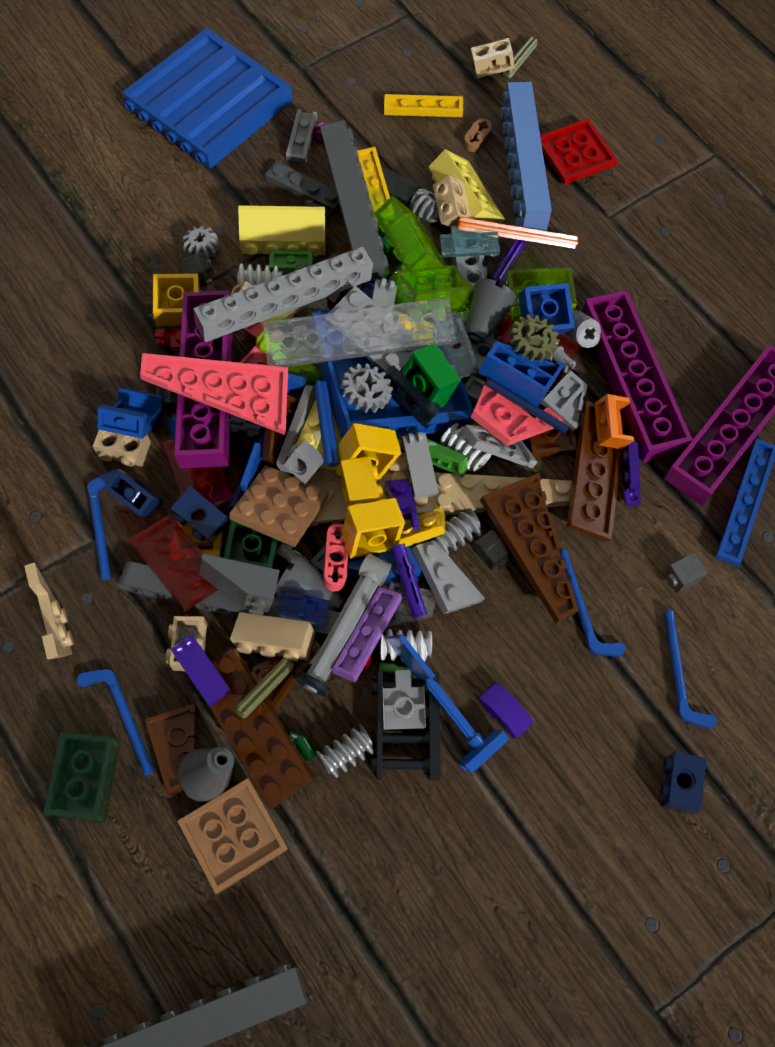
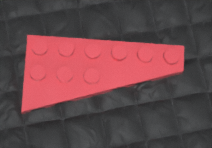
[140,353,288,435]

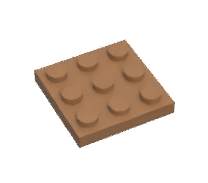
[230,465,329,547]
[177,778,288,894]

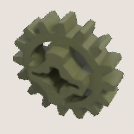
[509,314,560,362]

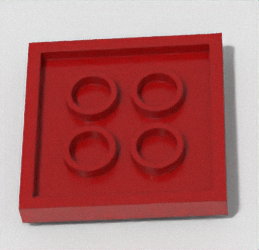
[540,118,618,185]

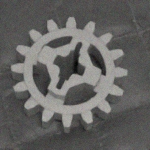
[340,364,393,413]

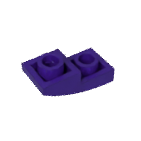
[478,682,534,738]

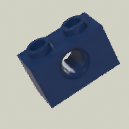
[104,469,164,519]
[171,486,230,543]
[659,751,707,814]

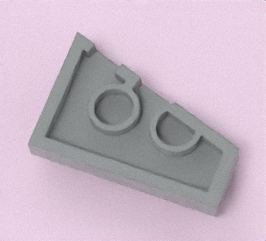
[461,425,537,469]
[412,540,485,615]

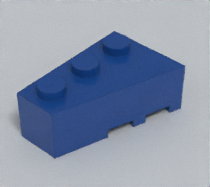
[478,341,565,407]

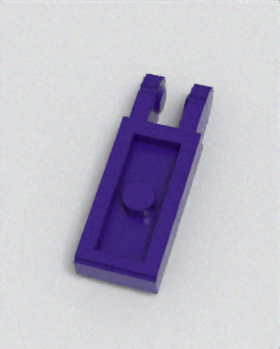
[384,479,419,532]

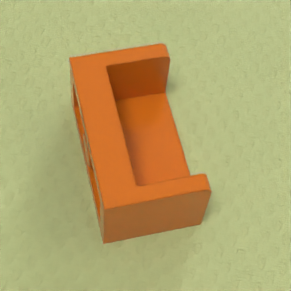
[594,394,634,449]

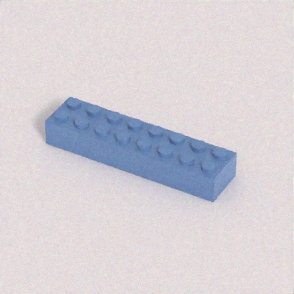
[500,82,552,231]

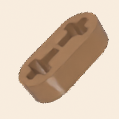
[464,119,492,152]

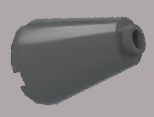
[464,278,517,345]
[274,552,343,611]
[178,747,234,802]

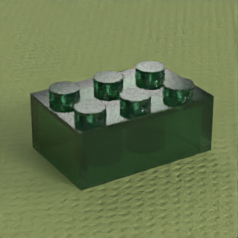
[43,732,120,823]

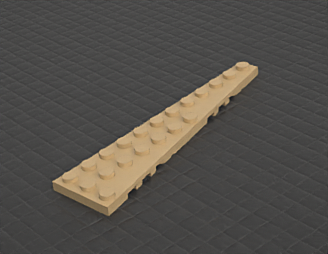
[293,468,572,527]

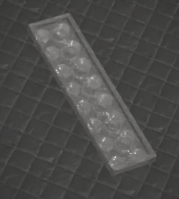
[263,297,457,367]

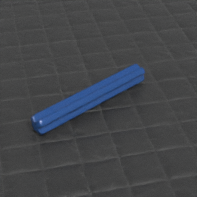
[314,380,339,467]

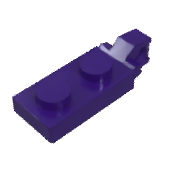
[622,441,641,506]

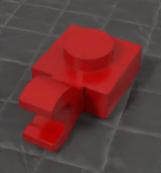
[496,315,512,346]
[155,328,181,352]

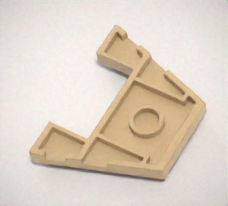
[24,563,74,660]

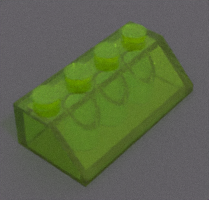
[374,196,450,280]

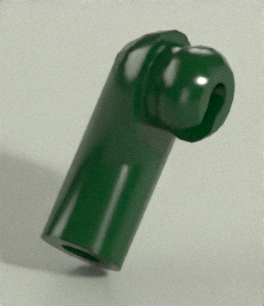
[287,729,316,761]

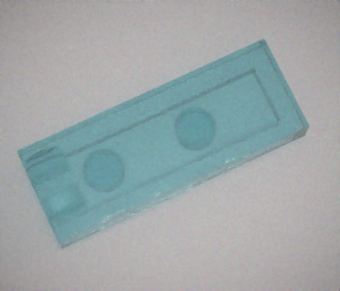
[440,232,500,258]

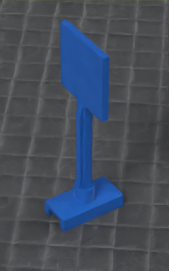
[240,373,308,495]
[386,634,509,774]

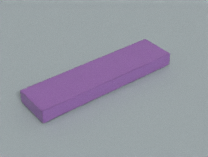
[331,586,402,682]

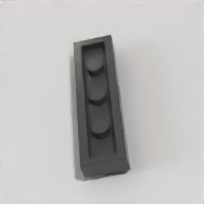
[265,161,340,214]

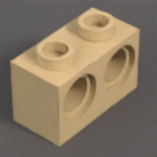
[471,38,515,78]
[433,175,472,227]
[93,430,151,466]

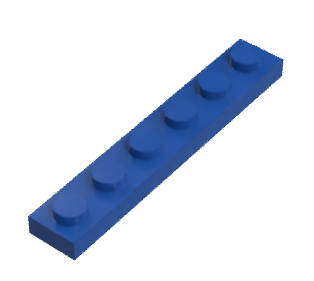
[715,438,775,567]

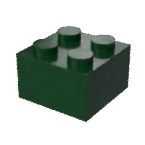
[224,520,280,569]

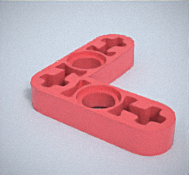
[323,524,388,591]

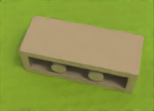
[230,612,316,661]

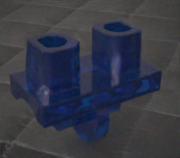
[279,591,330,627]

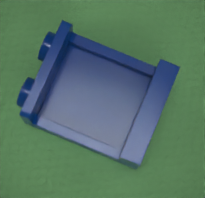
[97,387,163,439]

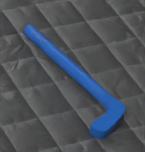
[87,470,116,580]
[560,550,626,657]
[664,610,717,729]
[77,670,154,776]

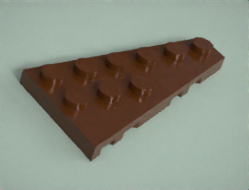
[479,473,579,624]

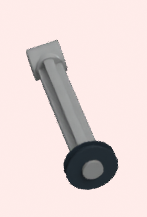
[294,554,392,697]

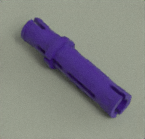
[390,543,428,619]

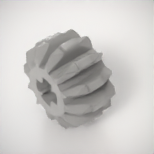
[409,189,440,223]
[182,225,219,262]

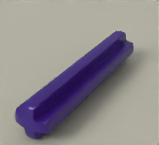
[491,239,526,286]

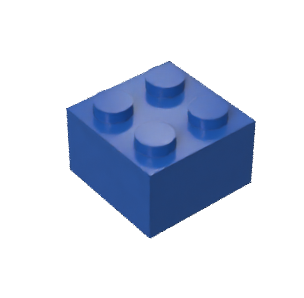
[518,283,575,335]

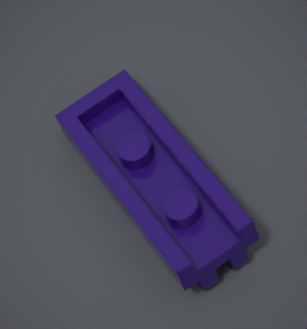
[170,635,232,707]

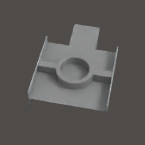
[383,670,426,730]

